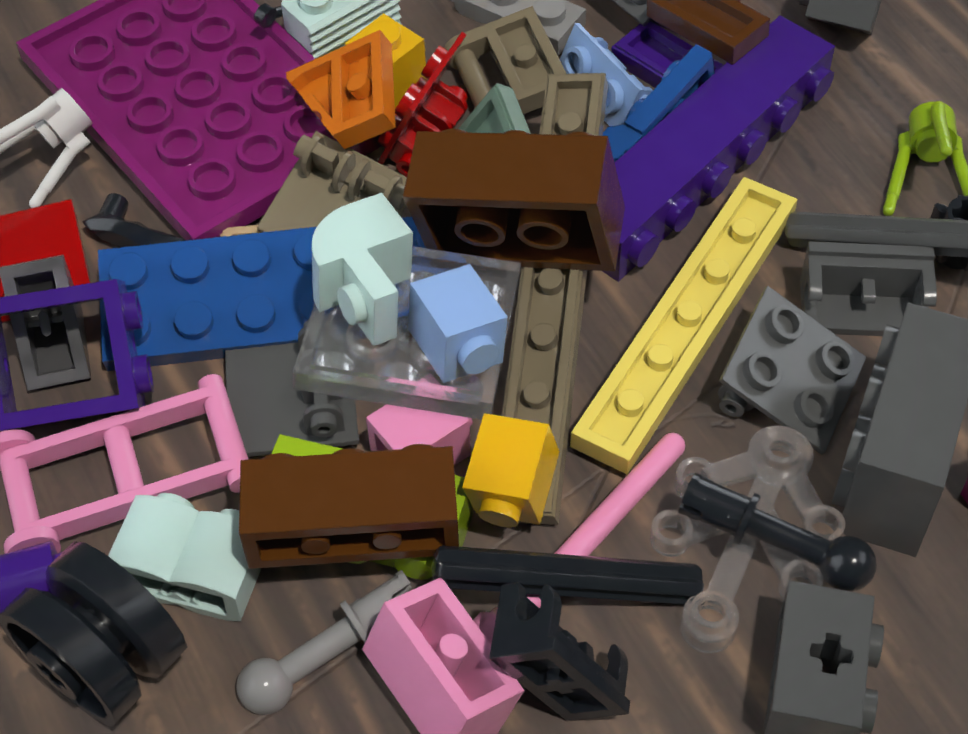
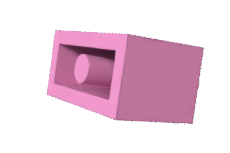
[362,578,525,734]

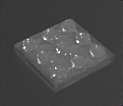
[293,246,521,420]

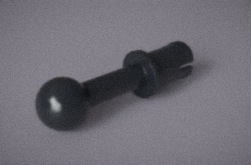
[678,472,877,592]

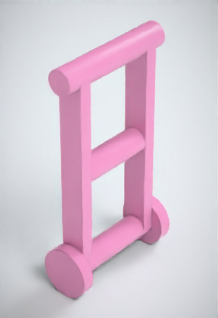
[0,374,248,554]

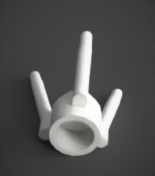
[0,88,93,208]

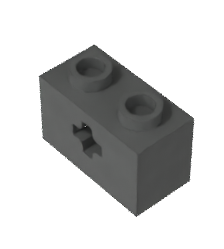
[763,580,884,734]

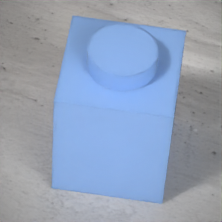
[408,264,508,383]

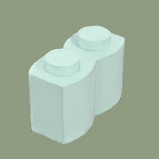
[108,493,261,621]

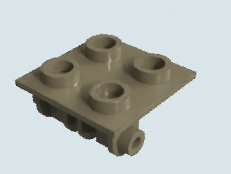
[257,131,407,232]

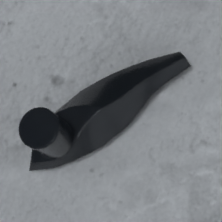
[82,193,186,247]

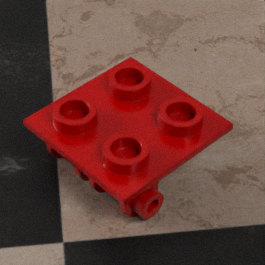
[377,32,468,177]

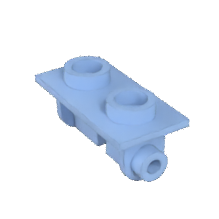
[560,23,653,126]

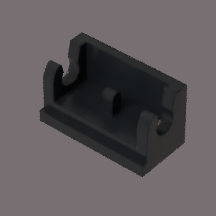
[489,582,630,721]

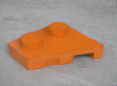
[286,30,396,149]

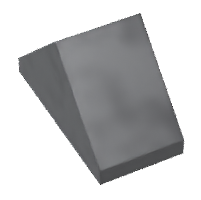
[0,255,91,391]

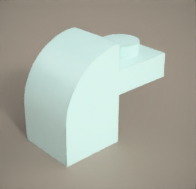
[312,193,413,346]

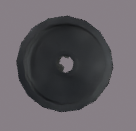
[0,541,187,727]

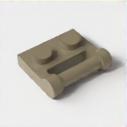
[444,6,567,114]

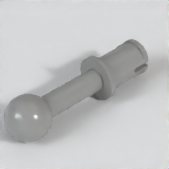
[236,570,412,715]

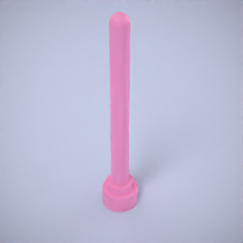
[473,433,685,644]

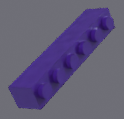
[602,15,835,282]

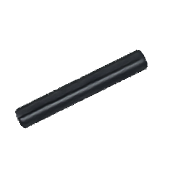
[432,545,704,605]

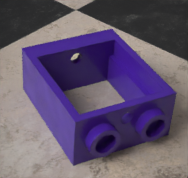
[0,279,154,431]

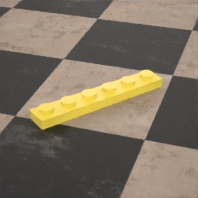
[570,177,798,475]

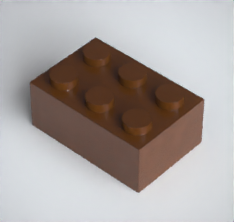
[403,129,625,271]

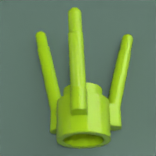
[883,101,968,216]

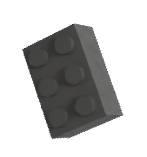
[831,303,968,557]

